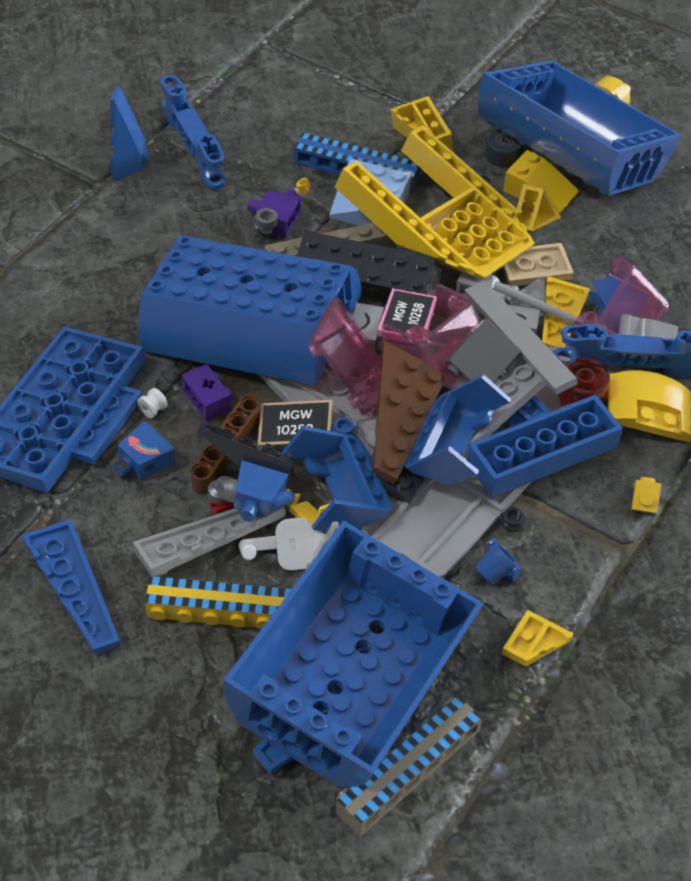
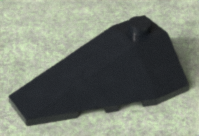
[197,423,295,476]

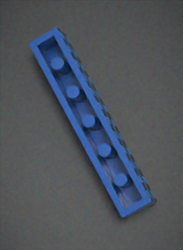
[294,133,420,194]

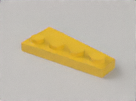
[542,276,590,348]

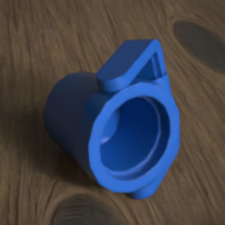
[476,538,521,584]

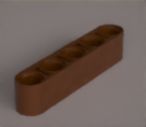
[191,395,261,495]

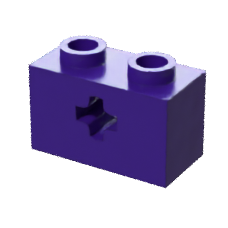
[182,364,233,422]

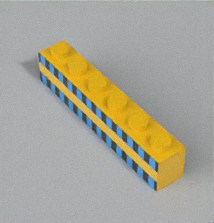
[145,576,291,629]

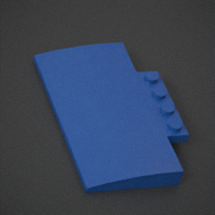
[0,326,147,493]

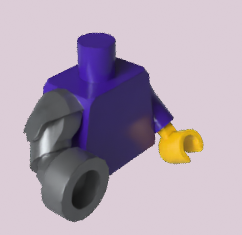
[247,178,311,238]

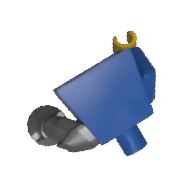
[207,461,301,522]

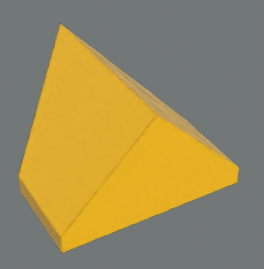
[516,184,561,231]

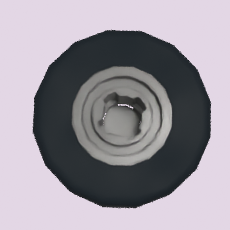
[485,129,523,167]

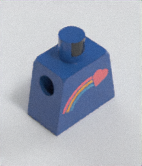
[113,421,176,479]

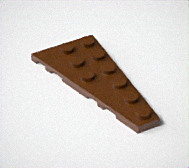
[372,340,447,484]

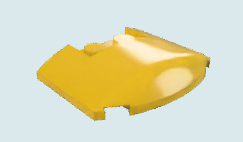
[607,370,691,443]

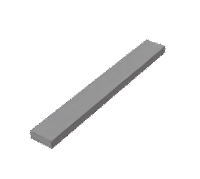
[465,280,577,395]

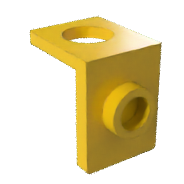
[289,501,330,524]

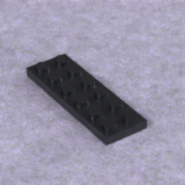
[297,231,436,295]

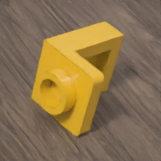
[631,477,661,514]

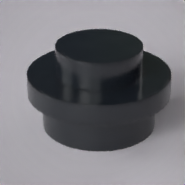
[500,507,526,532]

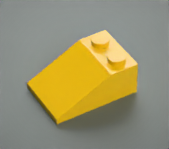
[503,150,579,215]

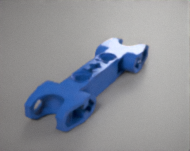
[161,75,225,190]
[553,324,691,378]

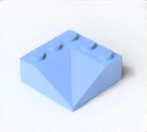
[329,159,411,225]

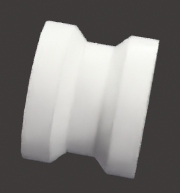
[137,388,168,418]

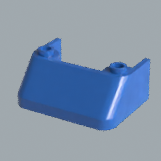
[405,374,511,485]
[281,426,392,532]

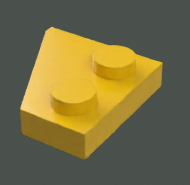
[502,610,573,666]

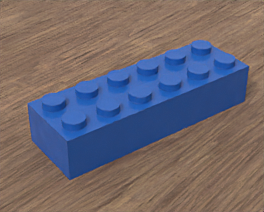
[467,395,623,498]

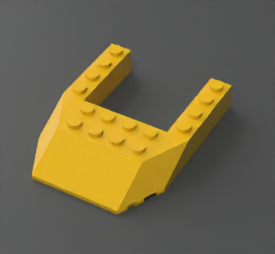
[335,126,535,279]

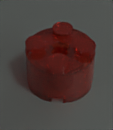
[558,357,610,407]

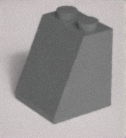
[444,318,521,383]

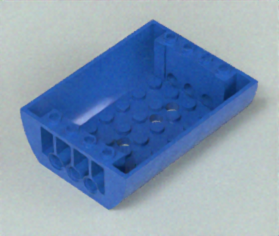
[223,520,484,787]

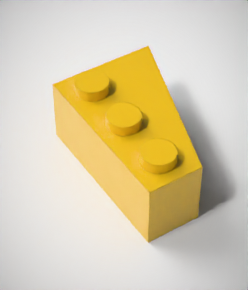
[391,96,453,152]

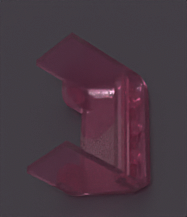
[380,283,481,376]

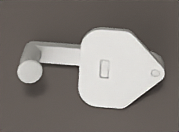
[239,518,325,570]

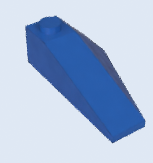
[110,86,150,181]

